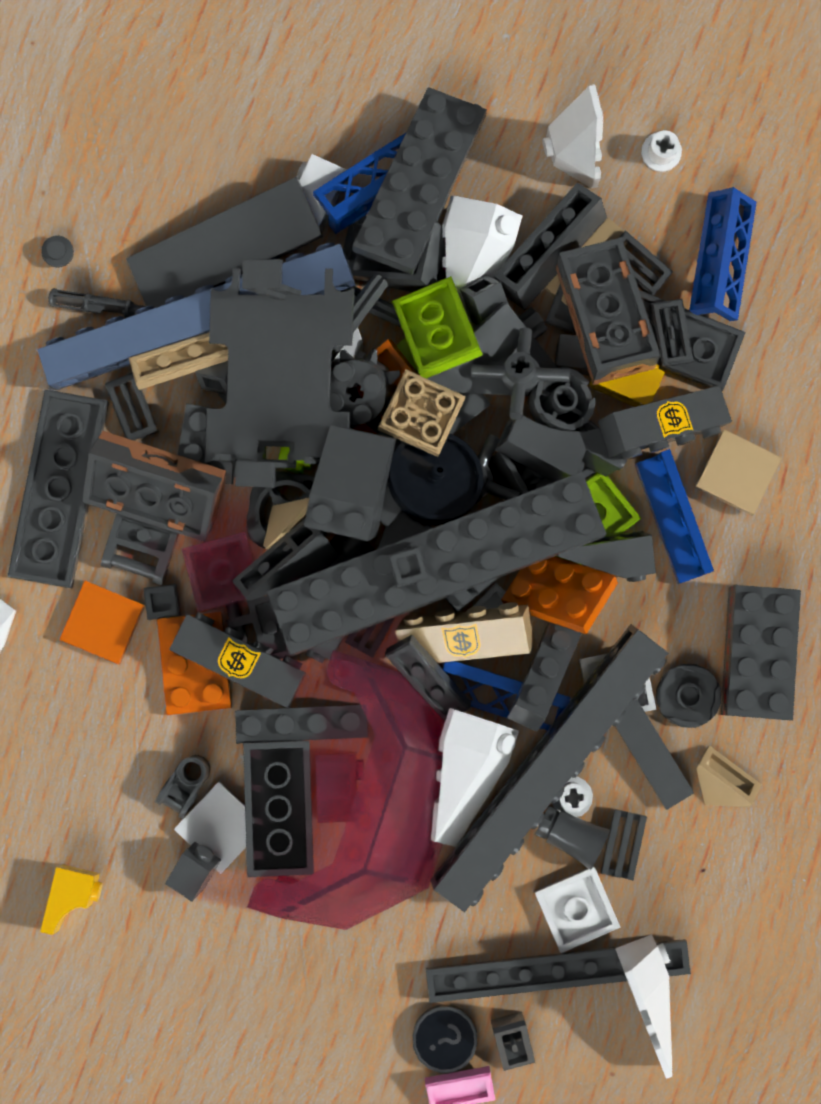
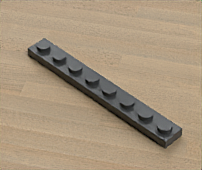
[426,939,691,1003]

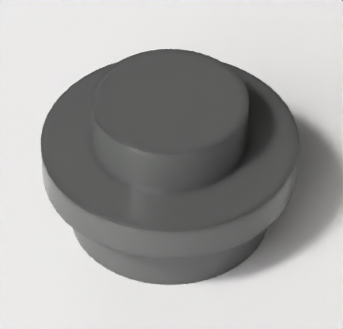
[41,236,74,268]

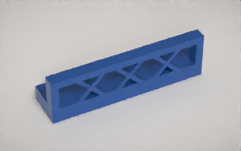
[313,133,406,234]
[689,187,757,321]
[635,449,714,584]
[442,661,571,730]

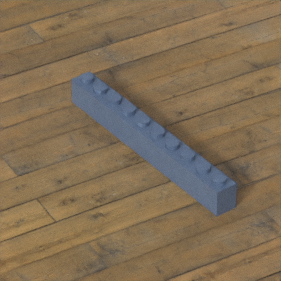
[37,243,356,390]

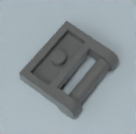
[101,514,179,585]

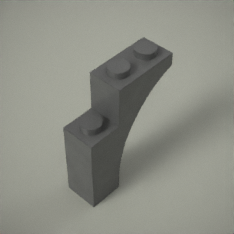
[495,416,627,482]

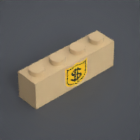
[395,602,535,663]

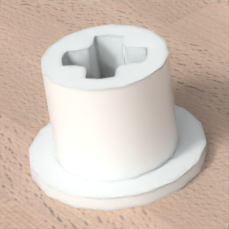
[641,130,682,172]
[553,776,593,817]

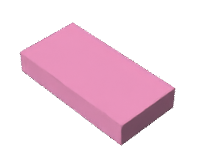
[425,1066,495,1104]

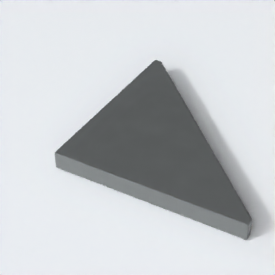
[427,302,559,396]

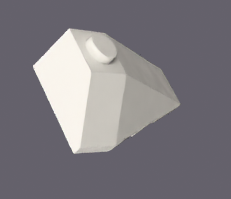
[542,85,603,189]
[442,196,522,329]
[431,708,519,847]
[615,935,672,1079]

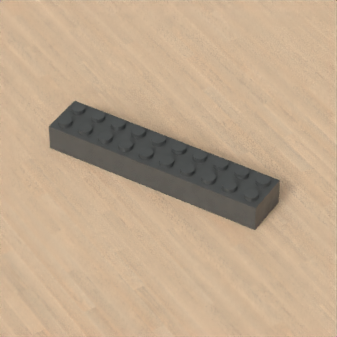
[267,472,607,656]

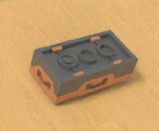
[556,237,661,385]
[82,431,226,542]

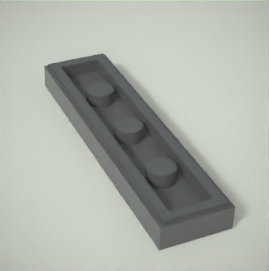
[615,700,694,810]

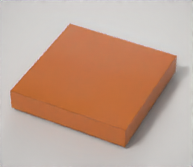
[59,581,145,665]

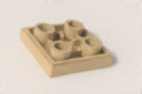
[378,369,466,457]
[694,429,782,516]

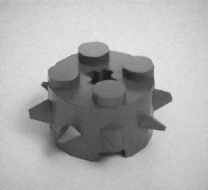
[330,348,401,433]

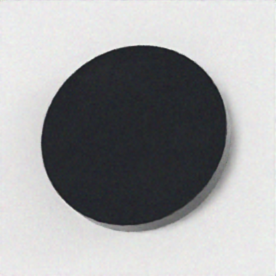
[388,433,483,524]

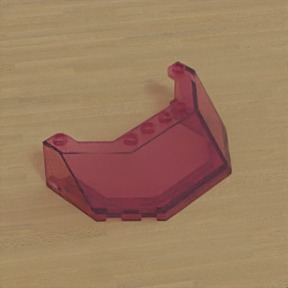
[247,650,445,930]

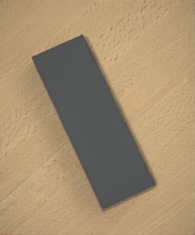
[385,635,471,722]

